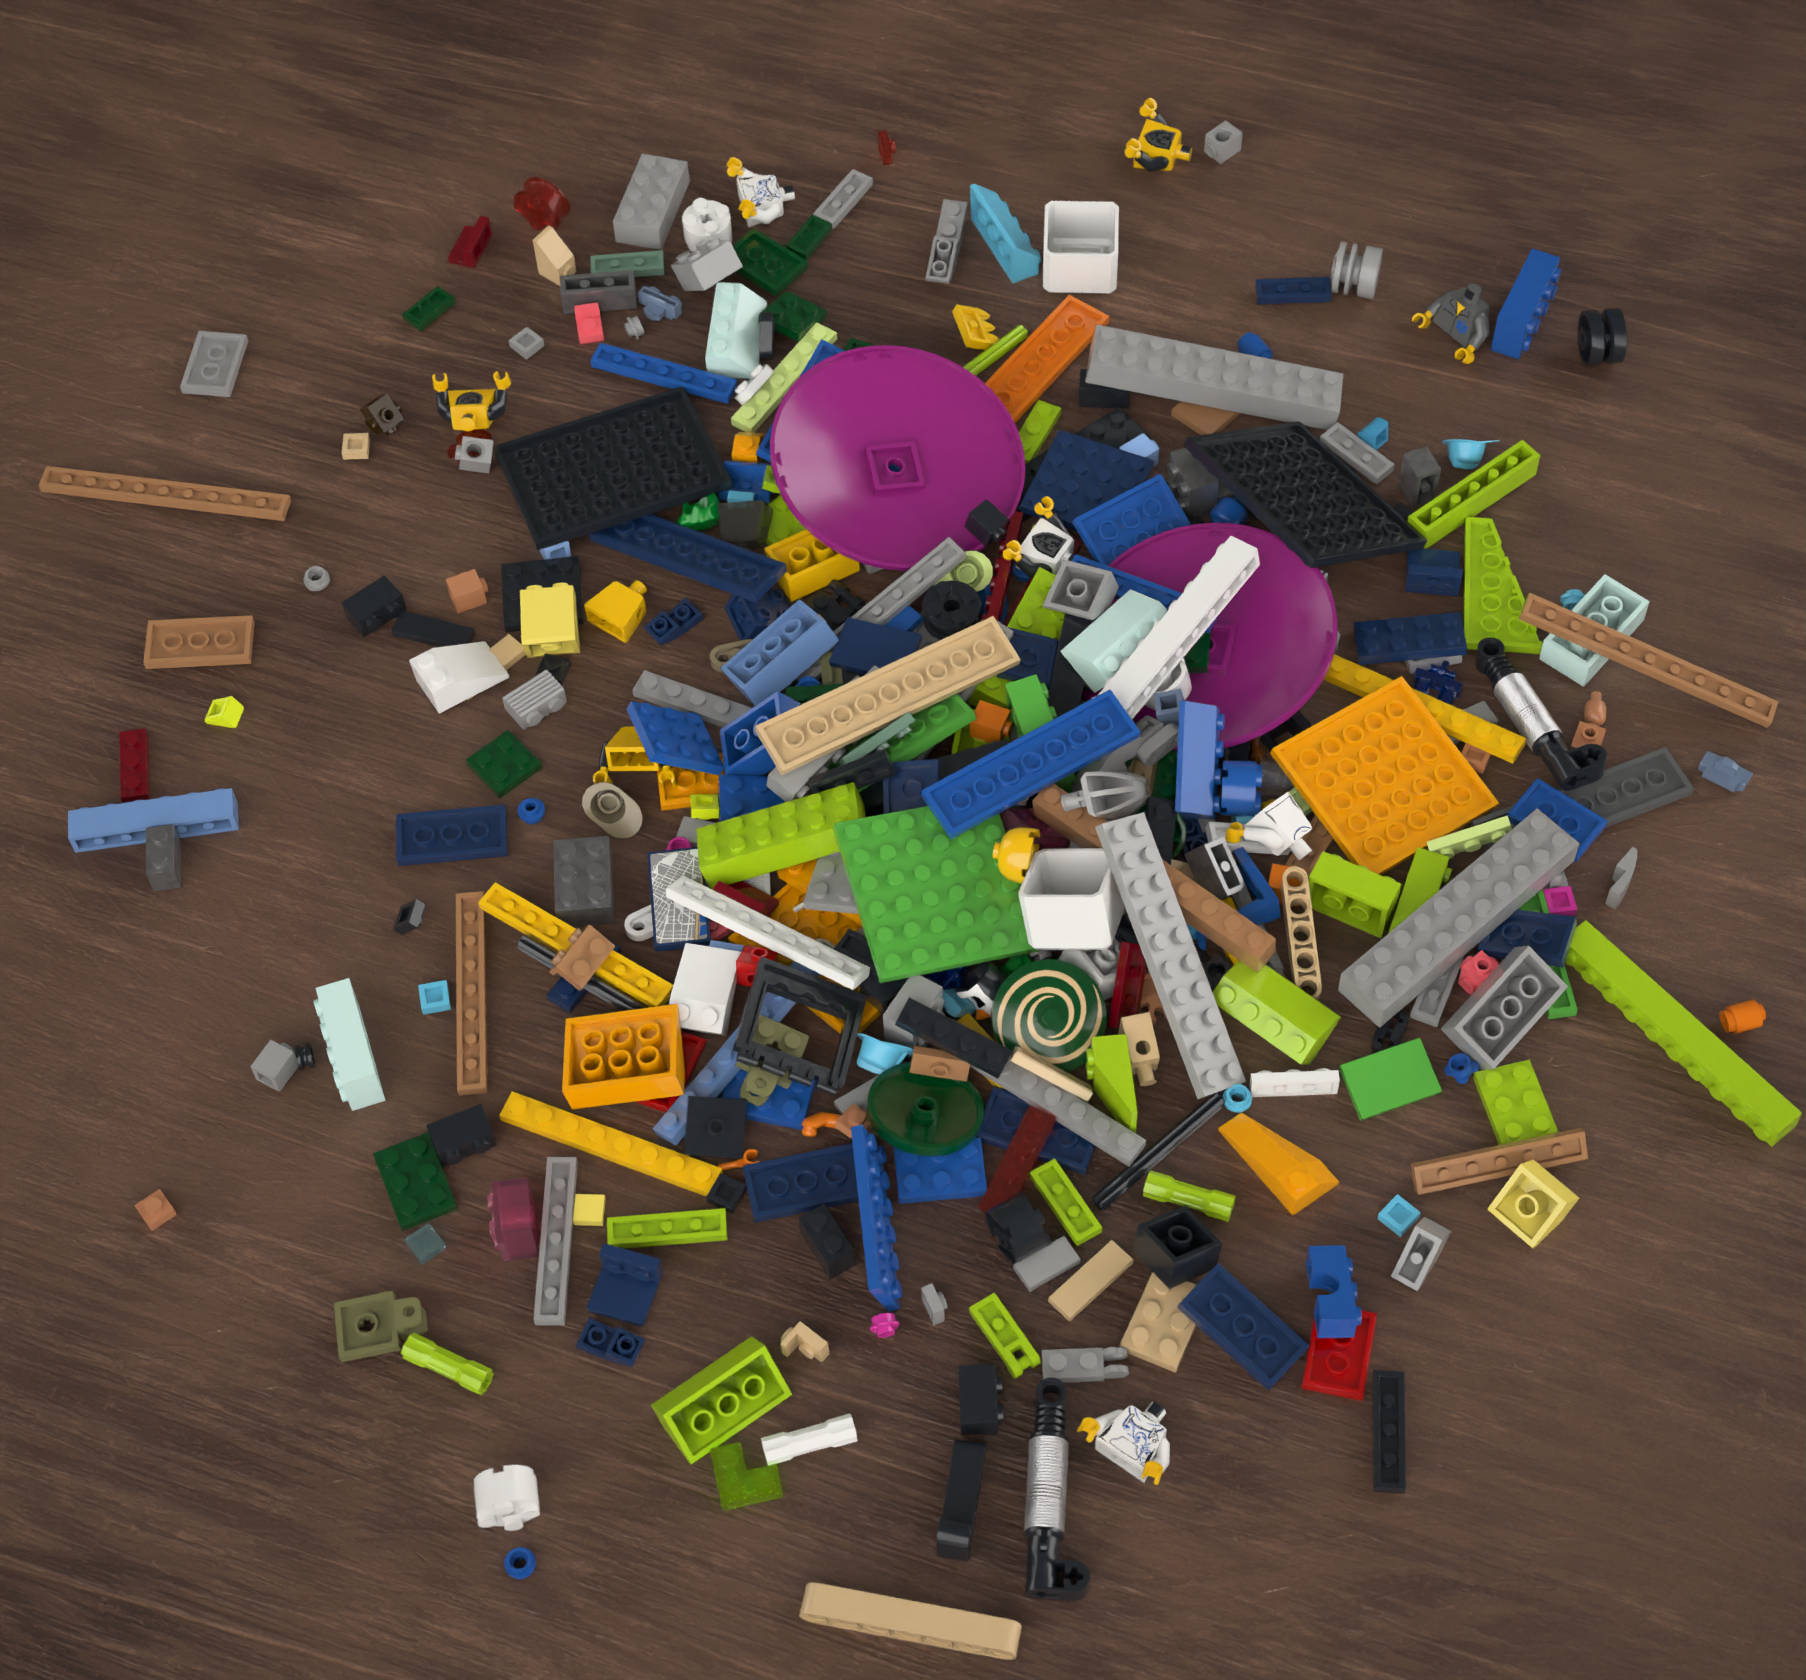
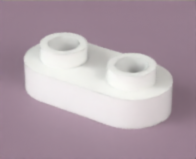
[735,364,774,405]
[624,905,653,941]

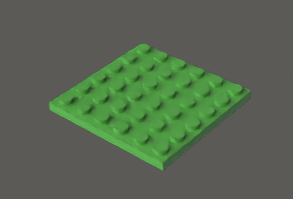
[833,806,1040,983]

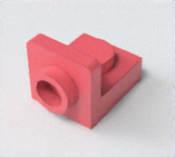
[574,303,604,344]

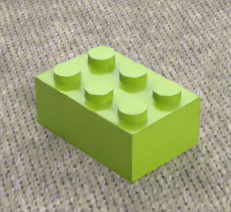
[1308,851,1401,939]

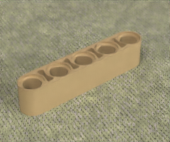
[1281,866,1322,1000]

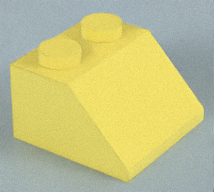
[1487,1159,1579,1248]

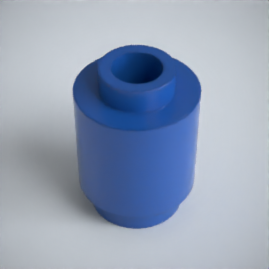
[1237,332,1273,359]

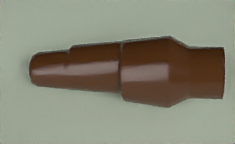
[1250,737,1265,767]

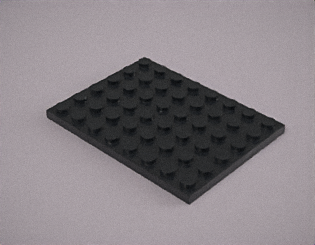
[493,386,732,550]
[1183,422,1427,568]

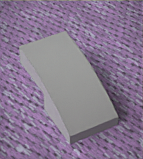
[1605,847,1637,910]

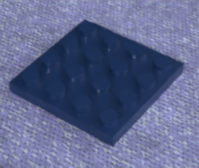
[1020,429,1154,531]

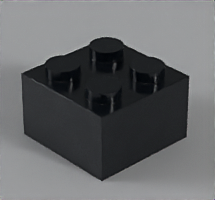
[1133,1205,1222,1289]

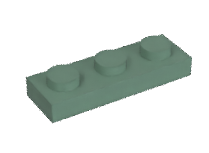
[591,250,665,277]
[838,712,915,765]

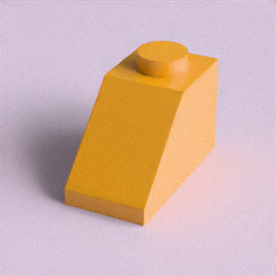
[732,432,765,463]

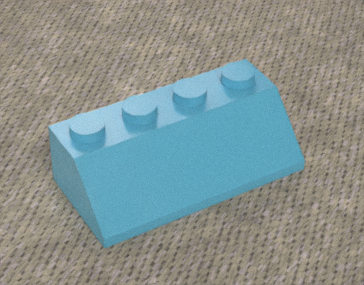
[970,183,1041,284]

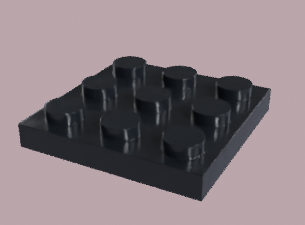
[501,556,584,632]

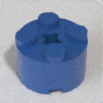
[1221,760,1262,817]

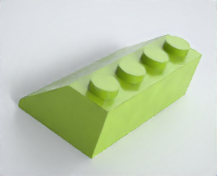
[1213,960,1341,1065]
[651,1336,792,1464]

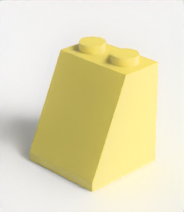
[520,583,580,658]

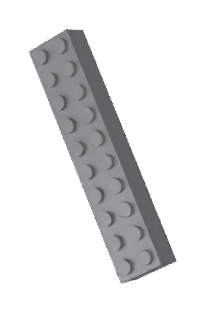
[1085,324,1343,430]
[1338,809,1580,1028]

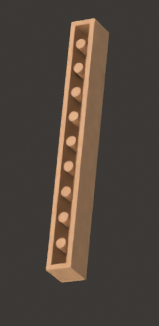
[1032,784,1276,973]

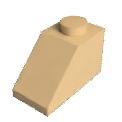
[533,225,576,286]

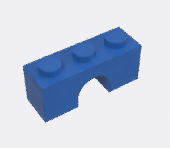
[1305,1245,1362,1338]

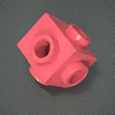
[1458,950,1499,995]

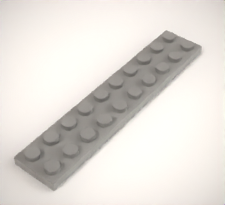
[1095,812,1246,1099]

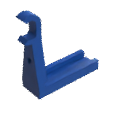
[1196,847,1281,950]

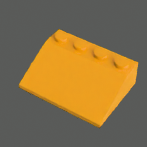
[562,1004,685,1110]

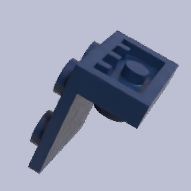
[1405,548,1462,597]
[724,588,790,641]
[587,1243,663,1326]

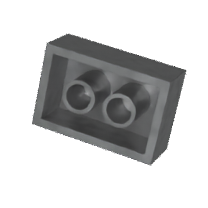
[553,836,615,927]

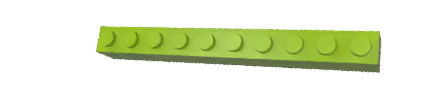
[1565,920,1802,1147]

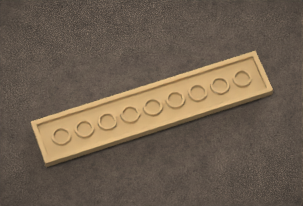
[755,616,1021,775]

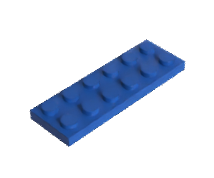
[851,1124,902,1312]

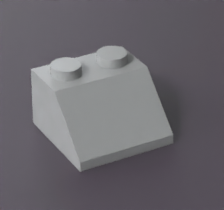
[1043,559,1119,620]

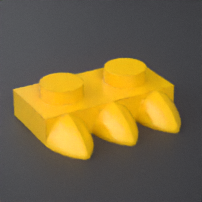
[952,304,999,350]

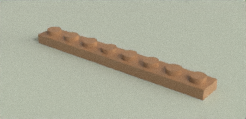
[456,891,488,1096]

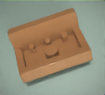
[549,924,615,991]

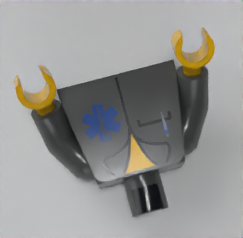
[1412,283,1490,364]

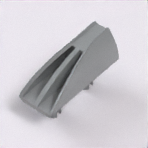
[1061,771,1152,820]

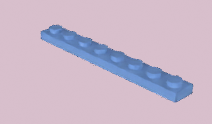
[653,961,820,1146]

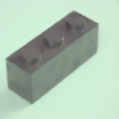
[560,270,637,314]

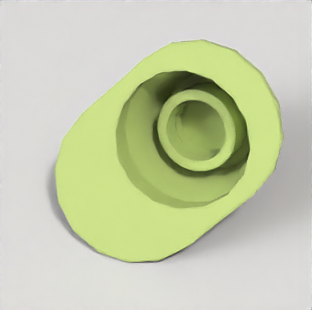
[934,551,993,592]

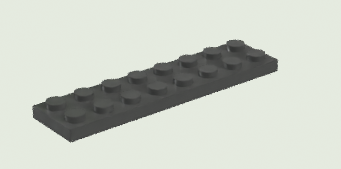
[1471,747,1694,851]

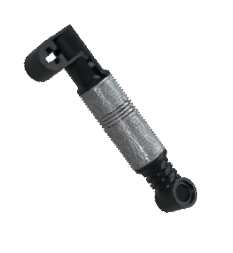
[1475,637,1607,791]
[1024,1377,1090,1601]

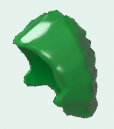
[676,493,725,531]

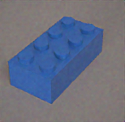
[1491,249,1562,359]

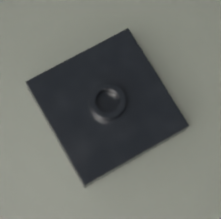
[684,1096,747,1159]

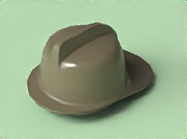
[582,782,643,839]

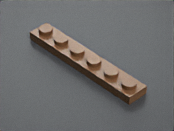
[1411,1128,1588,1195]

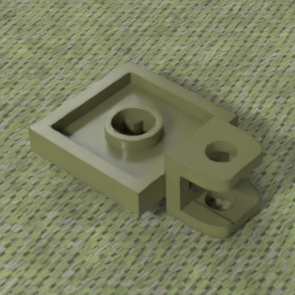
[735,1014,809,1107]
[334,1291,428,1362]

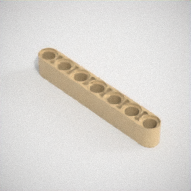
[799,1583,1022,1660]

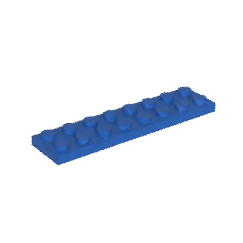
[921,689,1141,840]

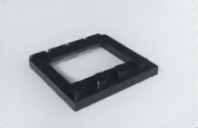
[733,957,867,1096]

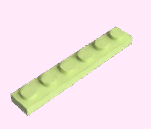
[731,322,837,433]

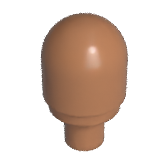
[1584,691,1607,726]

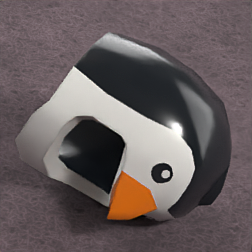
[955,961,1008,1020]

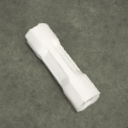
[761,1413,857,1466]

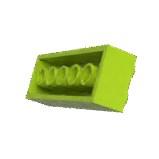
[968,567,1065,726]
[696,782,866,889]

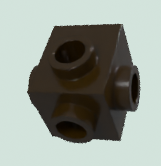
[359,394,404,435]

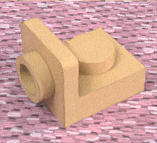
[780,1321,830,1363]

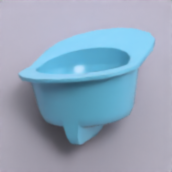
[1442,439,1499,470]
[857,1033,913,1075]

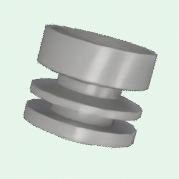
[1331,241,1383,299]

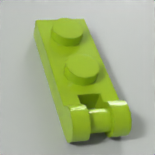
[969,1292,1041,1379]

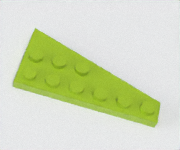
[1463,517,1543,654]

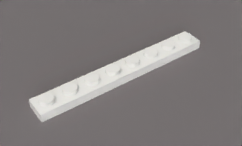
[666,875,870,990]

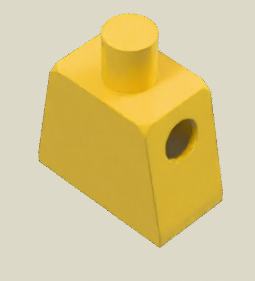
[584,580,647,643]

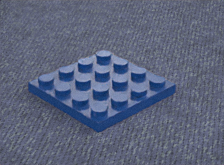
[1072,473,1191,566]

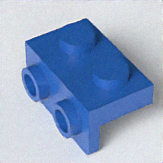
[719,461,773,503]

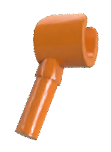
[718,1149,759,1171]

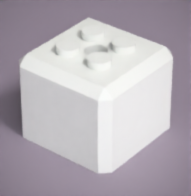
[1043,201,1119,293]
[1018,848,1125,950]

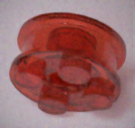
[513,177,570,230]

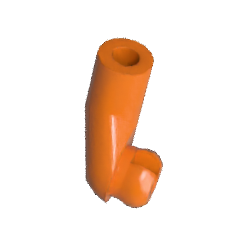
[801,1112,841,1137]

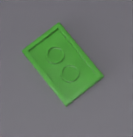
[1338,1038,1442,1121]

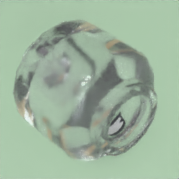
[1256,760,1293,797]

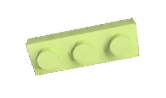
[1427,816,1512,859]

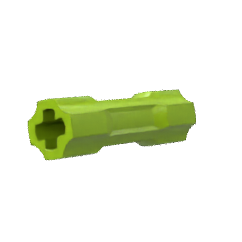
[1143,1170,1236,1222]
[401,1333,494,1395]

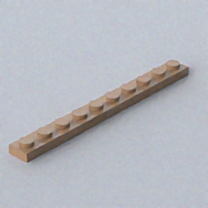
[38,466,291,521]
[1519,593,1779,728]

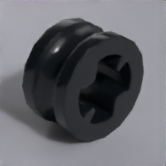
[295,1043,315,1070]

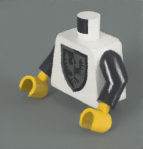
[1003,496,1075,578]

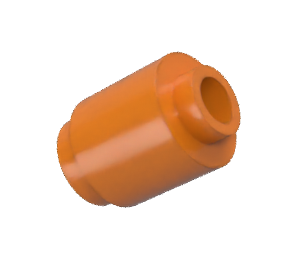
[1719,999,1766,1034]

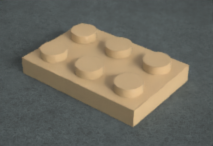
[1120,1272,1197,1373]

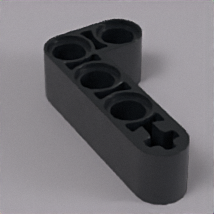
[936,1439,986,1562]

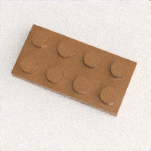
[143,615,255,669]

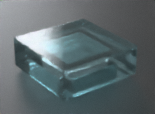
[404,1223,446,1265]

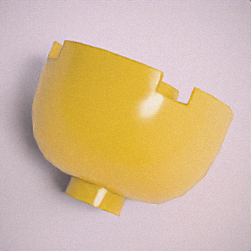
[993,827,1040,884]

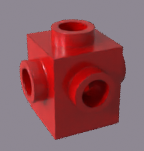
[736,945,778,987]

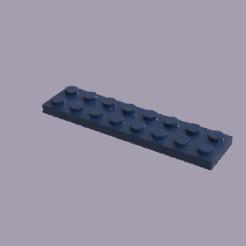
[589,514,787,603]

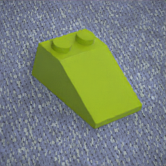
[1085,1034,1138,1133]

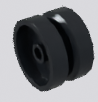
[1577,308,1627,366]

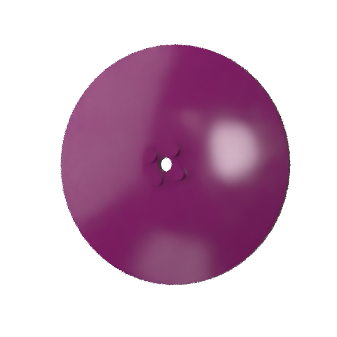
[770,345,1025,571]
[1084,523,1338,750]

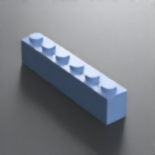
[68,788,239,853]

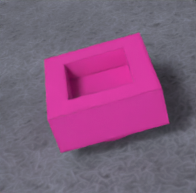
[1543,886,1578,916]

